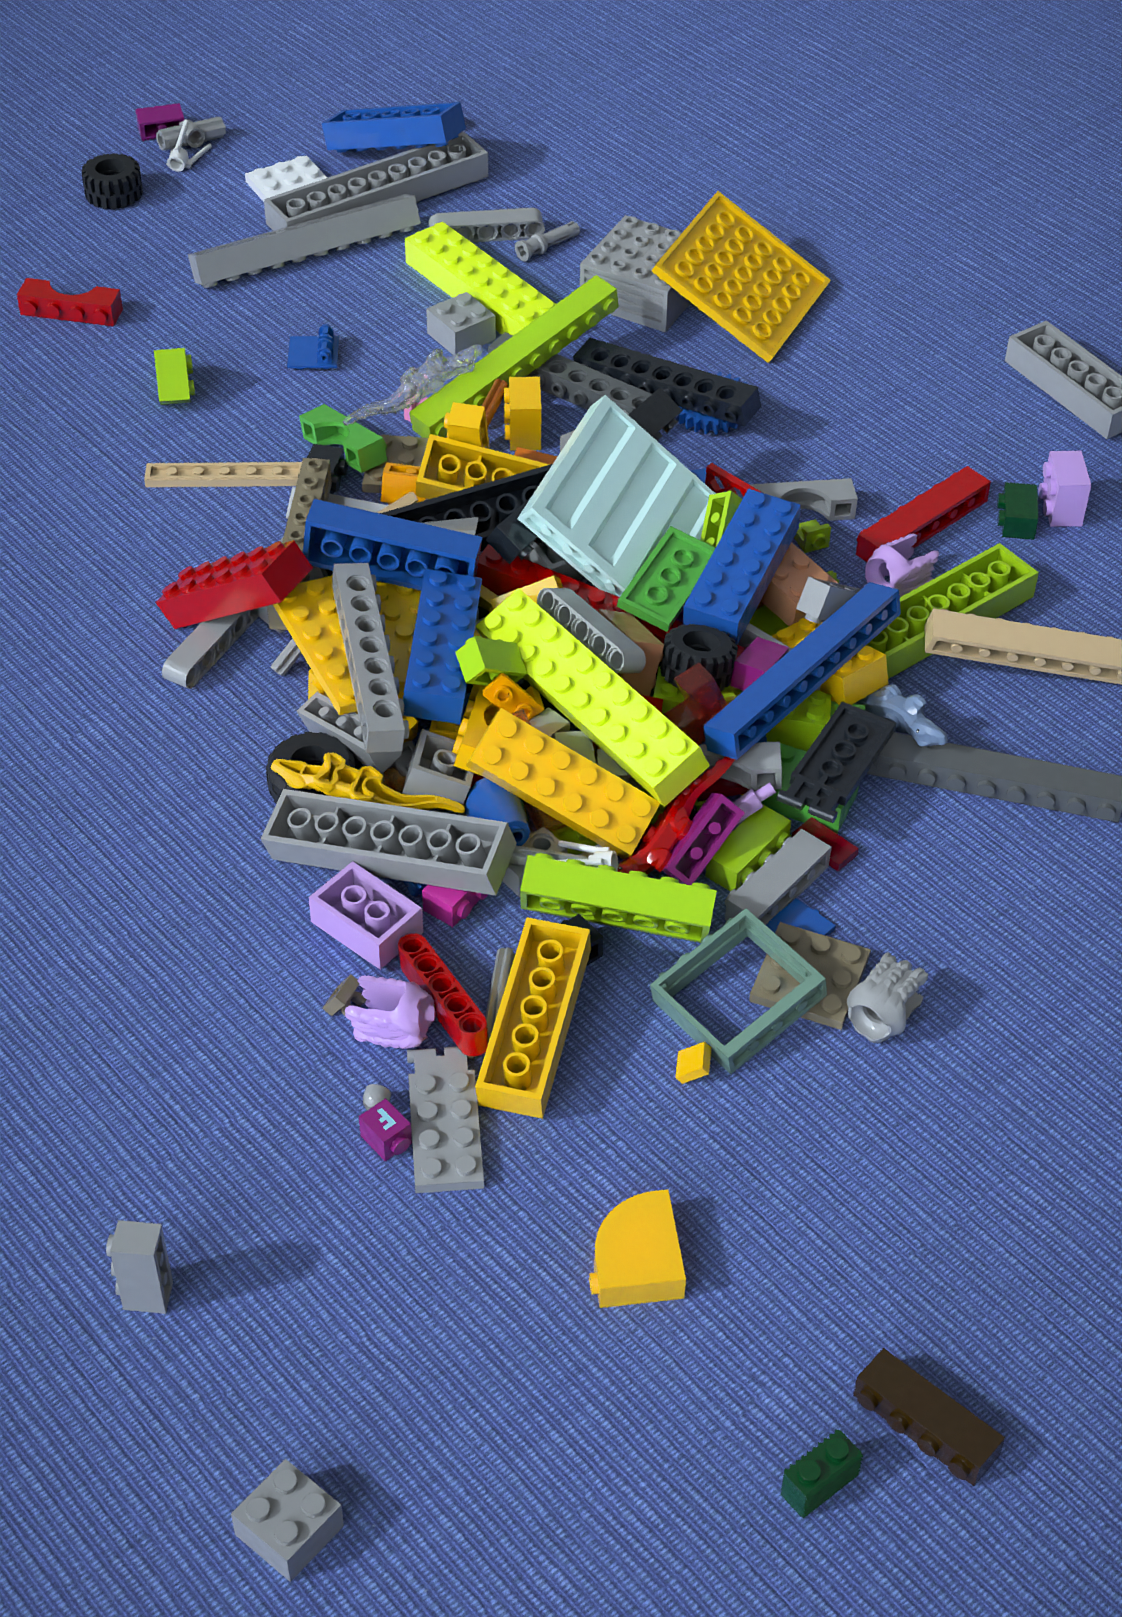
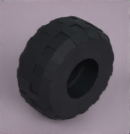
[266,732,356,804]

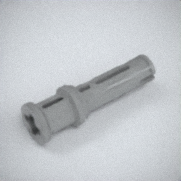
[515,221,580,261]

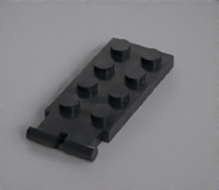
[777,702,896,823]

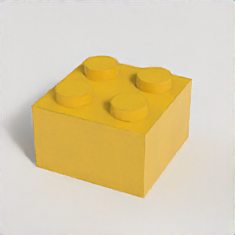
[504,377,542,451]

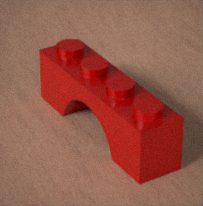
[17,278,123,326]

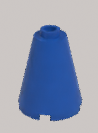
[464,778,530,846]

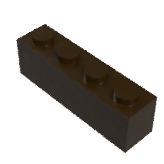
[853,1348,1005,1486]

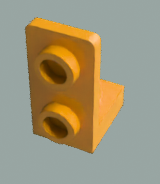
[482,673,544,722]

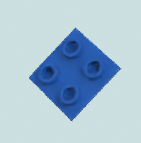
[287,324,339,369]

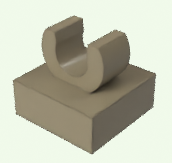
[322,974,366,1016]

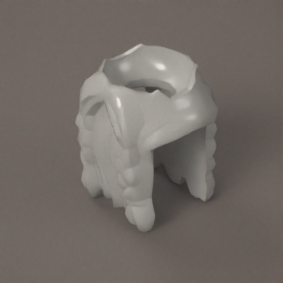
[846,952,928,1043]

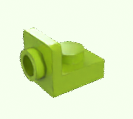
[794,519,831,553]

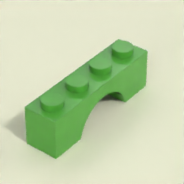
[299,404,387,473]

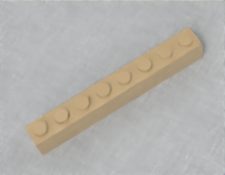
[925,608,1122,685]

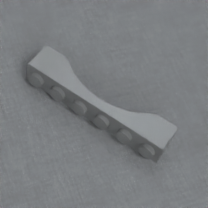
[597,742,782,790]

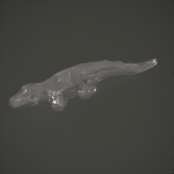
[343,344,482,425]

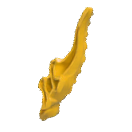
[271,752,465,813]

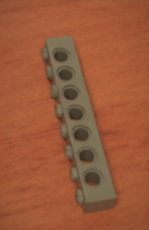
[267,458,332,630]

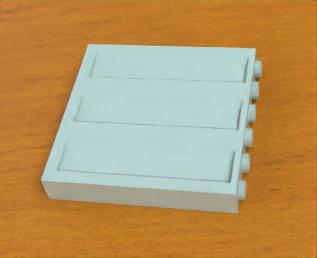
[517,395,716,597]

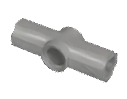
[156,117,226,151]

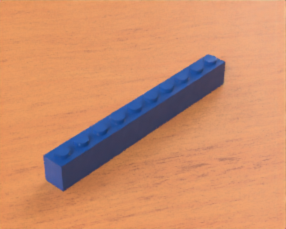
[704,582,901,760]

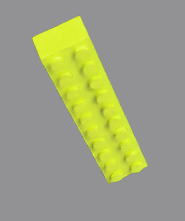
[475,588,710,807]

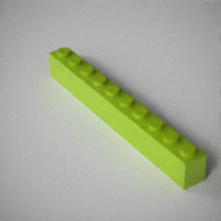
[409,275,619,438]

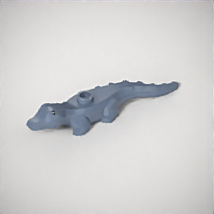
[856,684,948,747]

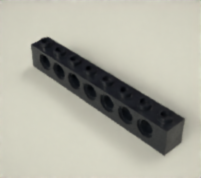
[573,338,761,426]

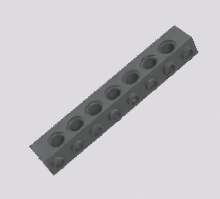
[488,332,664,434]

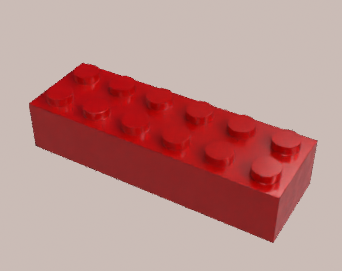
[155,540,313,629]

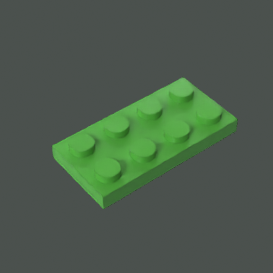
[617,526,715,632]

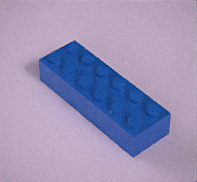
[321,102,466,153]
[683,489,801,645]
[303,499,483,591]
[403,569,482,724]

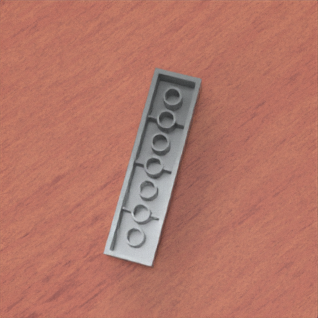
[261,789,517,896]

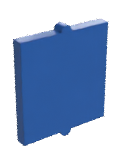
[766,898,836,936]

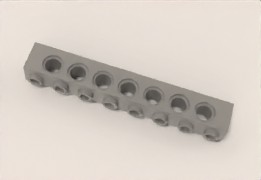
[332,563,409,753]

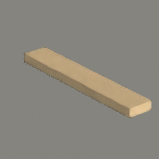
[144,462,302,487]

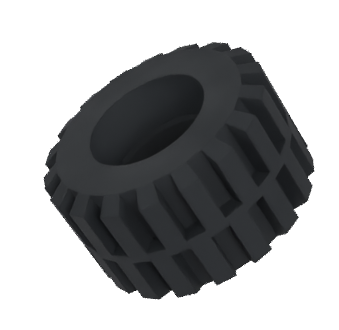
[81,153,143,209]
[660,624,738,694]

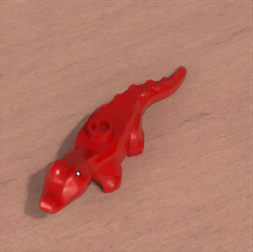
[617,756,735,875]

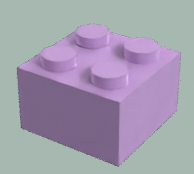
[1039,451,1091,527]

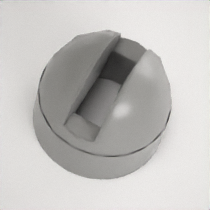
[363,1084,391,1110]

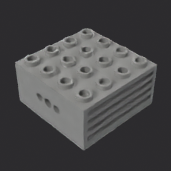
[580,215,691,333]

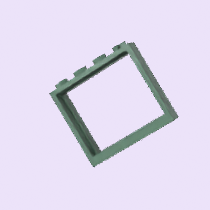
[650,908,827,1074]

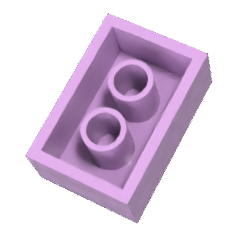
[309,861,423,970]

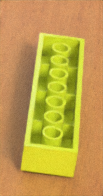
[405,221,556,335]

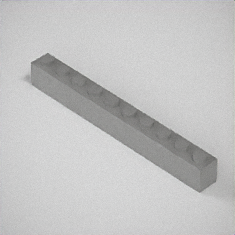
[188,194,421,288]

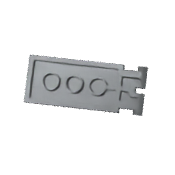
[407,1047,484,1193]

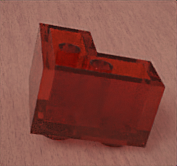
[663,662,727,745]

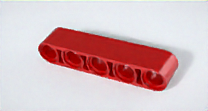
[398,933,489,1057]

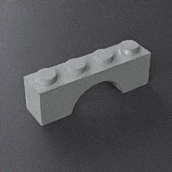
[749,478,858,521]

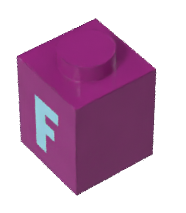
[359,1098,412,1162]

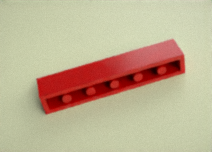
[856,466,991,562]

